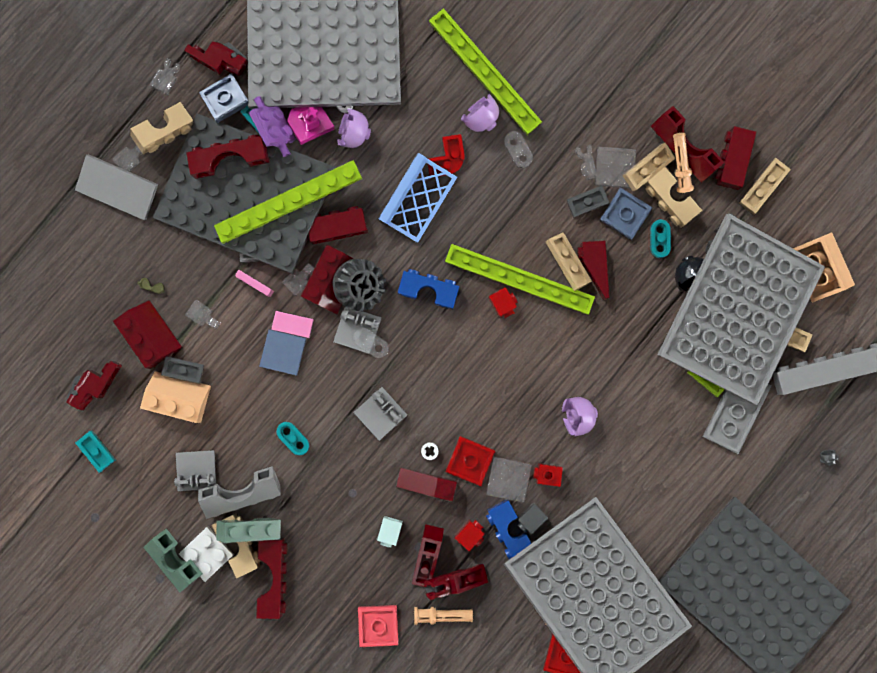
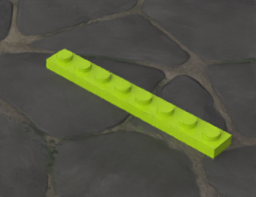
[429,8,542,136]
[214,160,362,244]
[445,244,595,315]

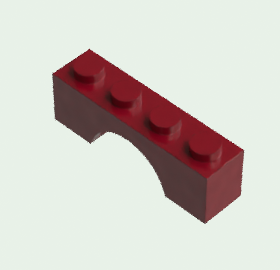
[651,106,725,183]
[186,135,270,179]
[256,538,287,619]

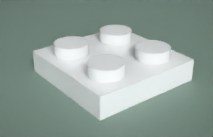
[179,526,234,582]

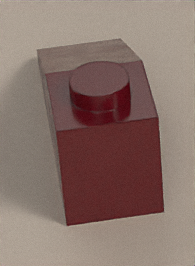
[577,241,609,300]
[396,468,457,501]
[412,524,444,587]

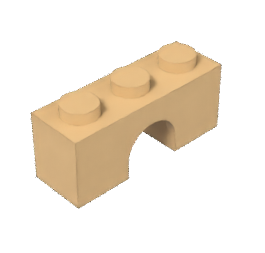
[130,102,193,154]
[644,167,702,228]
[212,513,261,578]

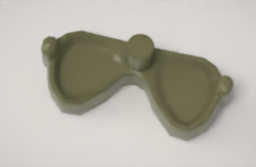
[138,278,164,294]

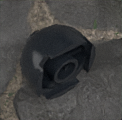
[675,256,704,291]

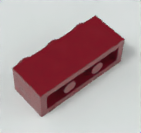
[715,126,756,190]
[309,206,368,245]

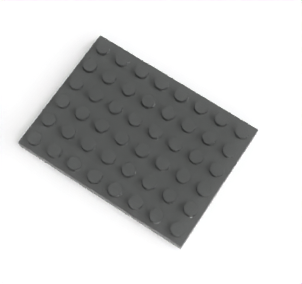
[153,114,336,274]
[659,497,851,673]

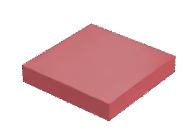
[358,605,398,647]

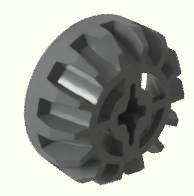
[333,259,386,312]

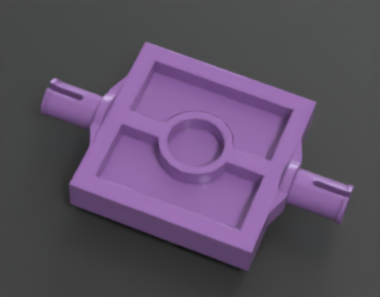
[249,96,296,157]

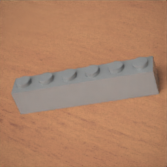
[772,343,877,395]

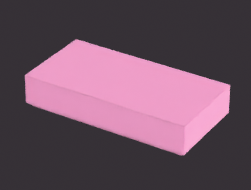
[236,270,274,297]
[271,311,314,338]

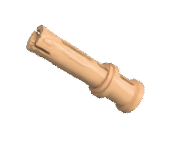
[673,133,694,193]
[414,607,473,625]

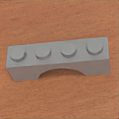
[198,466,281,519]

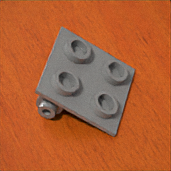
[333,307,381,354]
[353,387,407,441]
[174,450,216,491]

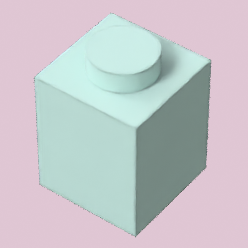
[377,516,403,547]

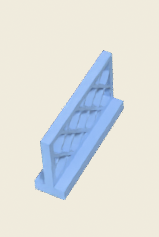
[378,153,457,243]

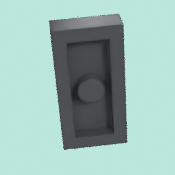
[566,185,609,218]
[161,356,204,384]

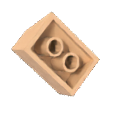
[793,232,855,302]
[140,371,211,423]

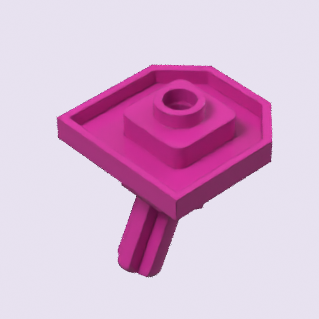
[287,107,334,145]

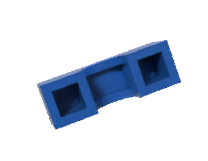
[398,269,459,310]
[486,499,531,560]

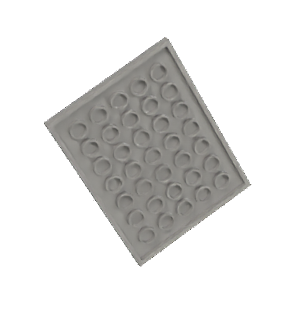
[247,0,401,109]
[657,214,825,405]
[503,497,692,673]

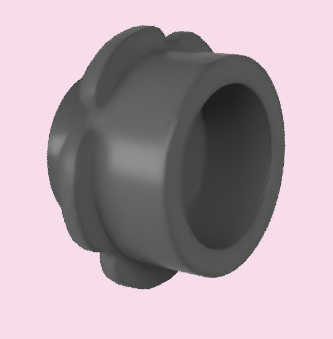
[820,449,839,466]

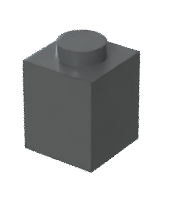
[517,502,548,534]

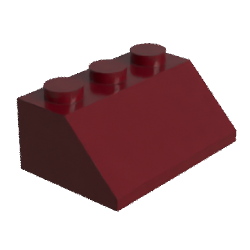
[301,245,353,315]
[113,300,182,369]

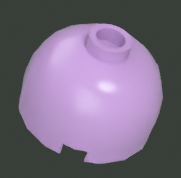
[461,94,499,132]
[337,108,371,148]
[562,397,598,436]

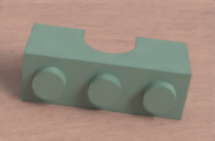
[216,518,281,543]
[143,529,203,592]

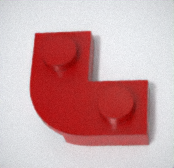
[427,134,465,178]

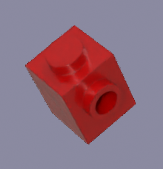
[488,287,518,318]
[533,463,563,487]
[454,519,485,551]

